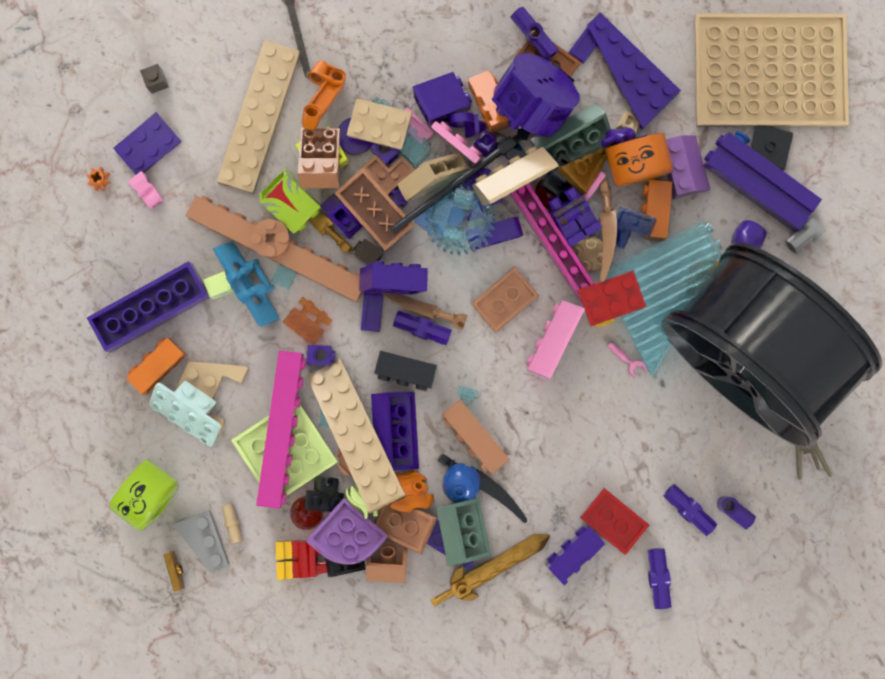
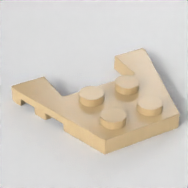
[175,361,249,436]

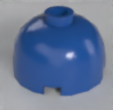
[442,463,481,503]

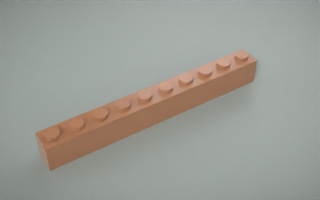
[185,196,363,303]

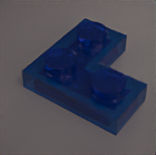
[616,206,657,249]

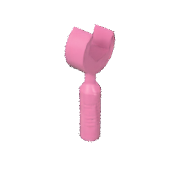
[607,341,647,378]

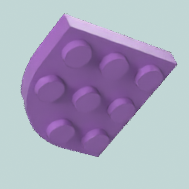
[306,498,388,564]

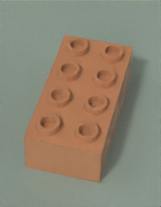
[334,168,414,252]

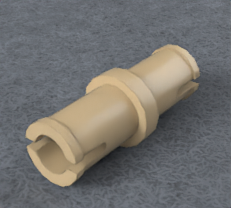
[221,503,243,544]

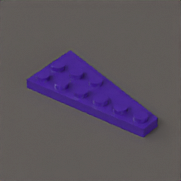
[586,12,681,131]

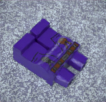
[548,186,603,247]

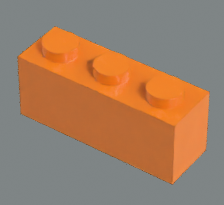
[639,179,673,241]
[126,337,187,395]

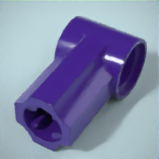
[717,496,756,530]

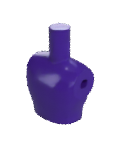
[601,127,636,147]

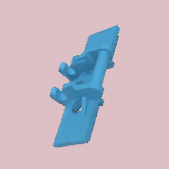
[213,242,280,327]

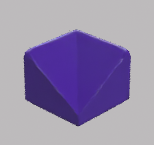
[474,130,498,157]

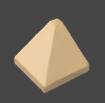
[615,110,639,133]

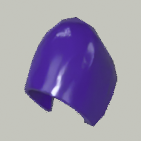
[731,220,767,249]

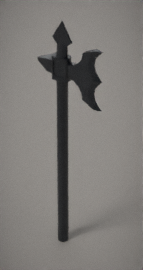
[390,128,531,234]

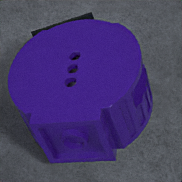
[491,53,580,136]

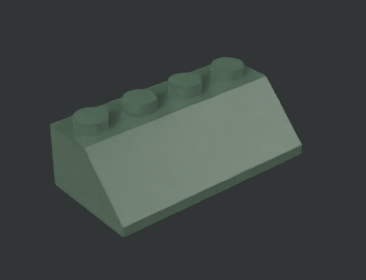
[530,103,611,161]

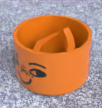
[605,133,673,187]

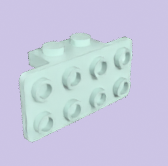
[149,381,221,447]

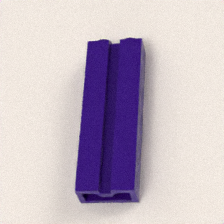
[703,132,822,232]

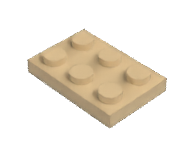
[347,98,412,150]

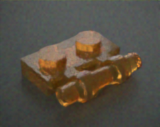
[283,297,333,345]

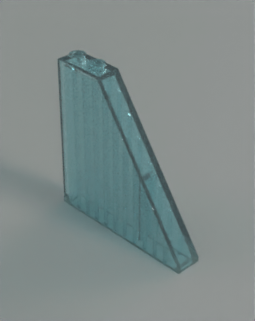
[598,220,723,376]

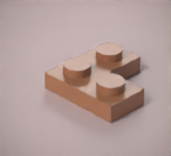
[362,155,415,195]

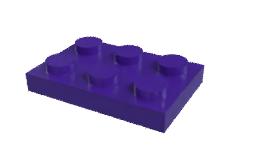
[113,112,182,175]

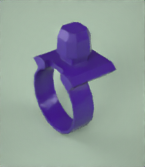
[448,112,486,138]

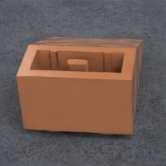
[298,128,340,188]

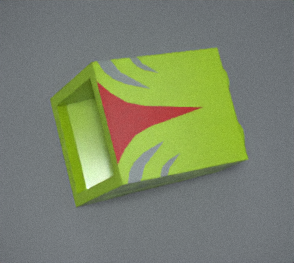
[259,168,321,234]

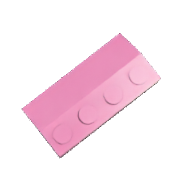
[526,300,585,380]

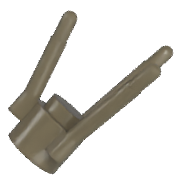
[796,441,832,480]

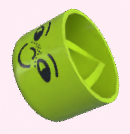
[108,459,179,531]

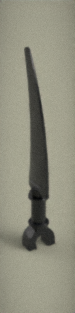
[438,454,527,523]

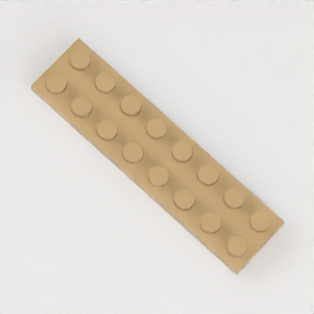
[217,40,301,194]
[306,359,406,513]

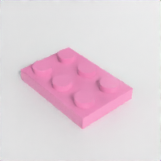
[431,121,483,164]

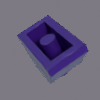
[320,193,363,239]

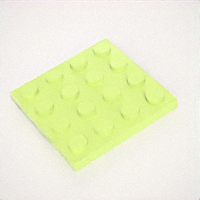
[231,404,338,496]

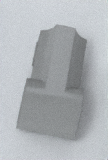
[785,217,826,254]

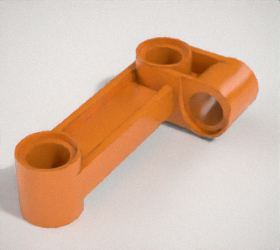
[301,61,346,130]

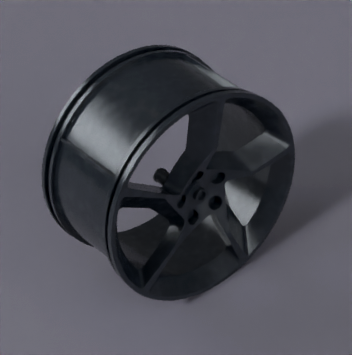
[661,242,882,449]

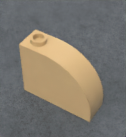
[397,152,470,201]

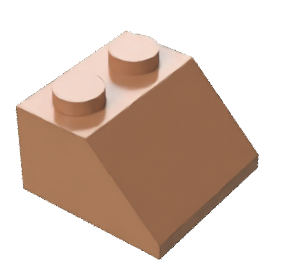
[366,538,408,583]

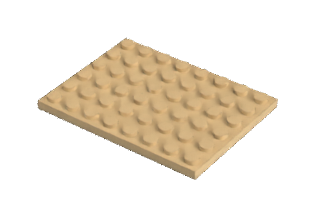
[694,14,849,127]

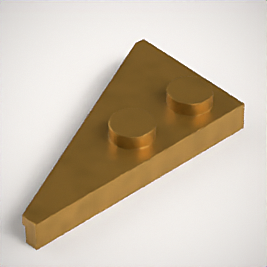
[557,146,611,195]

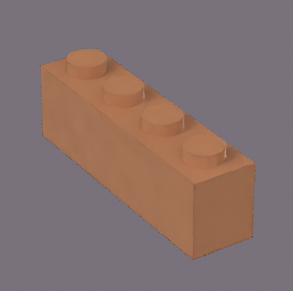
[442,400,510,474]

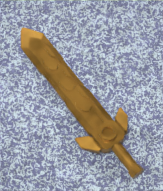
[430,534,550,607]

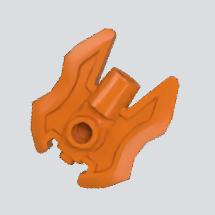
[390,469,434,512]

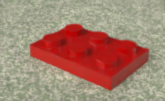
[578,270,646,327]
[579,488,650,555]

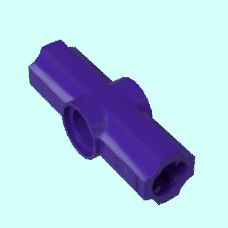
[510,6,559,60]
[392,311,452,346]
[663,484,718,536]
[647,548,672,609]

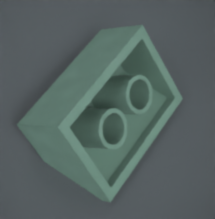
[436,498,491,565]

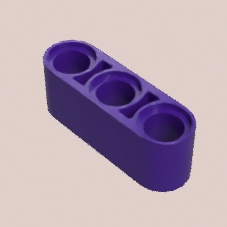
[465,217,523,251]

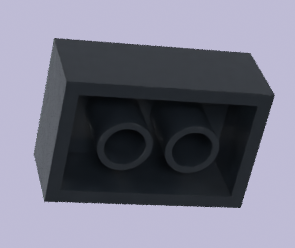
[374,350,437,392]

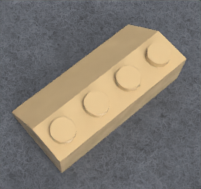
[472,146,558,206]

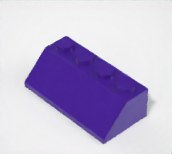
[371,392,419,471]

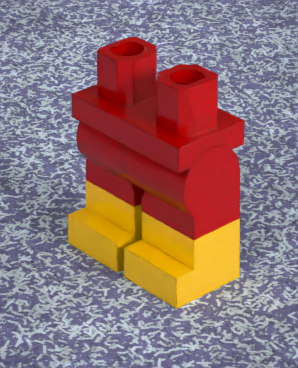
[275,540,327,580]

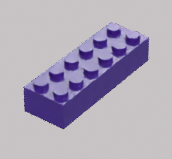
[87,261,210,353]

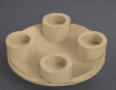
[571,236,603,272]

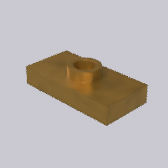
[163,551,185,592]

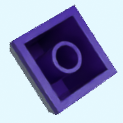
[412,72,472,129]

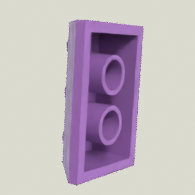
[666,135,711,199]

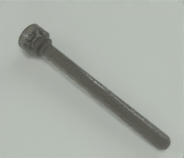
[282,0,311,79]

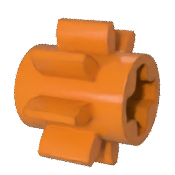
[86,167,111,191]

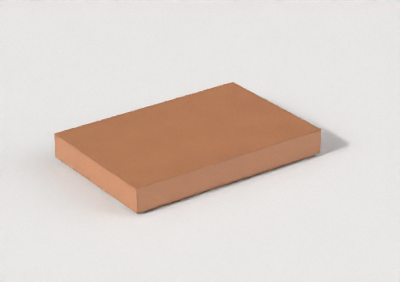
[471,267,539,333]
[374,499,437,554]

